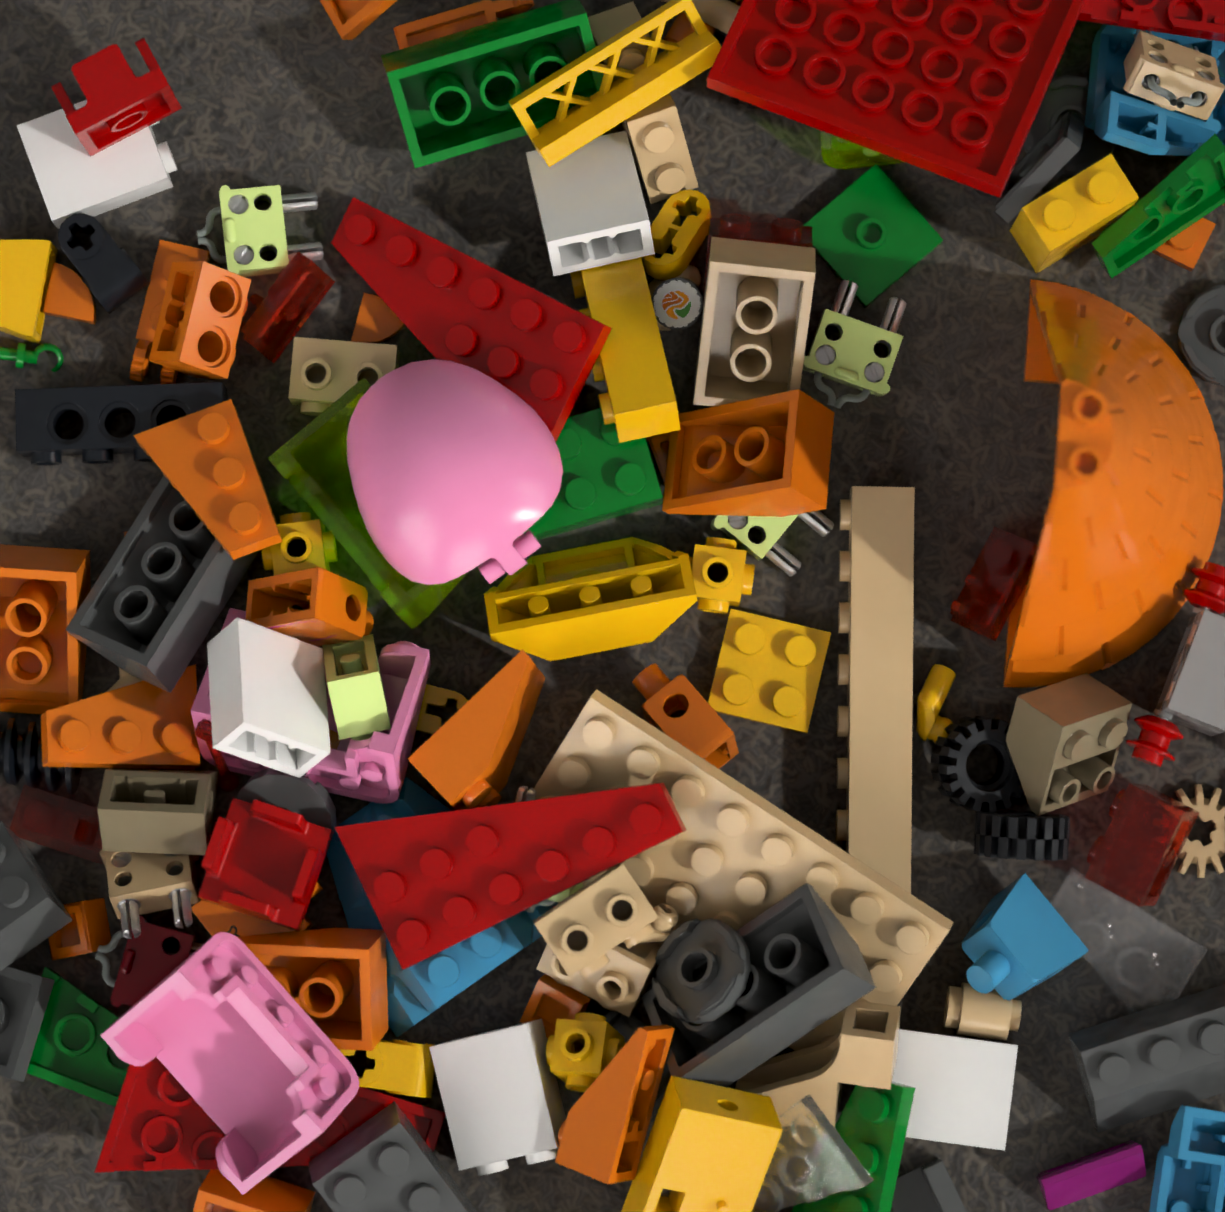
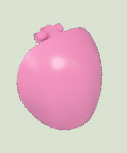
[347,359,563,585]

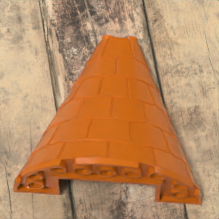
[1003,279,1223,688]

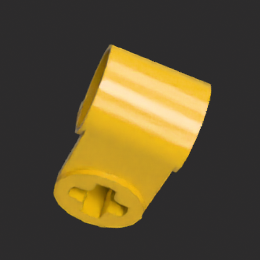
[339,1039,435,1098]

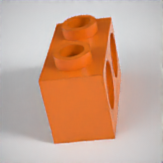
[149,261,251,379]

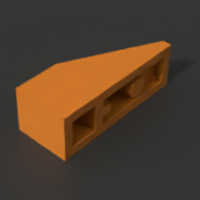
[555,1024,675,1184]

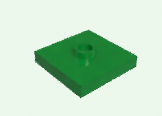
[798,164,943,308]

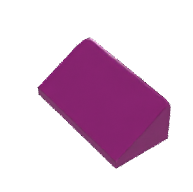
[1036,1140,1146,1211]

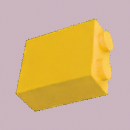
[1010,154,1139,273]

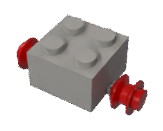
[1125,562,1225,767]

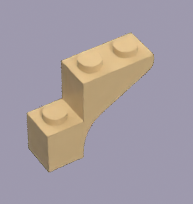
[588,1,699,204]
[735,1001,901,1130]

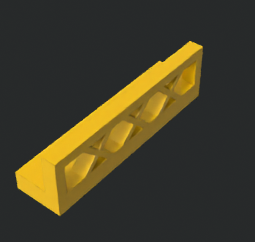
[508,0,721,167]

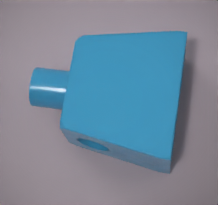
[961,873,1089,1001]

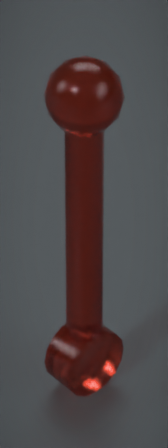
[195,720,239,792]

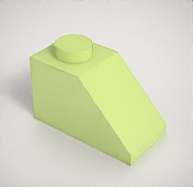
[322,634,391,740]

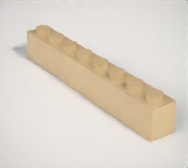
[836,486,915,894]

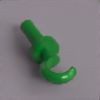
[0,343,64,372]

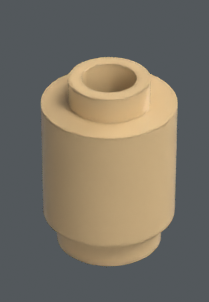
[943,982,1022,1041]

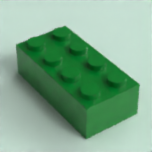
[380,0,604,168]
[519,408,663,540]

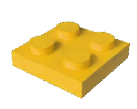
[708,609,831,734]

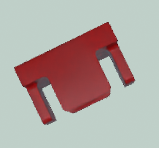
[51,38,182,156]
[198,797,334,932]

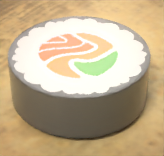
[652,277,704,330]

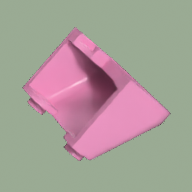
[191,608,431,804]
[100,932,359,1195]

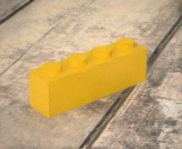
[570,257,681,443]

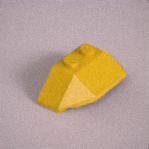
[484,537,698,661]

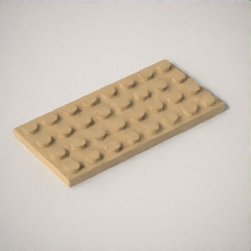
[534,689,953,1051]

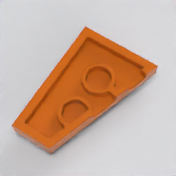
[133,399,283,560]
[41,664,200,770]

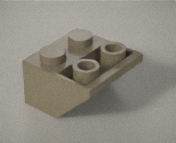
[1005,673,1132,816]
[97,768,220,855]

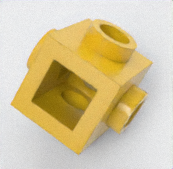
[261,512,338,575]
[689,537,755,614]
[546,1013,625,1093]

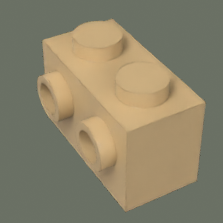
[288,337,400,417]
[533,863,659,978]
[536,942,663,1017]

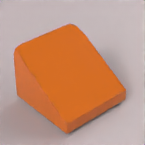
[48,898,111,960]

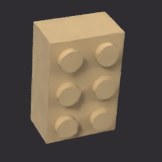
[693,237,816,407]

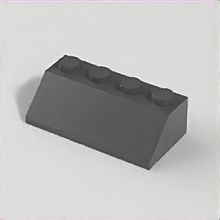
[66,475,278,693]
[641,883,876,1087]
[1068,984,1225,1133]

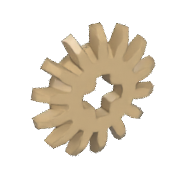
[1153,784,1225,878]

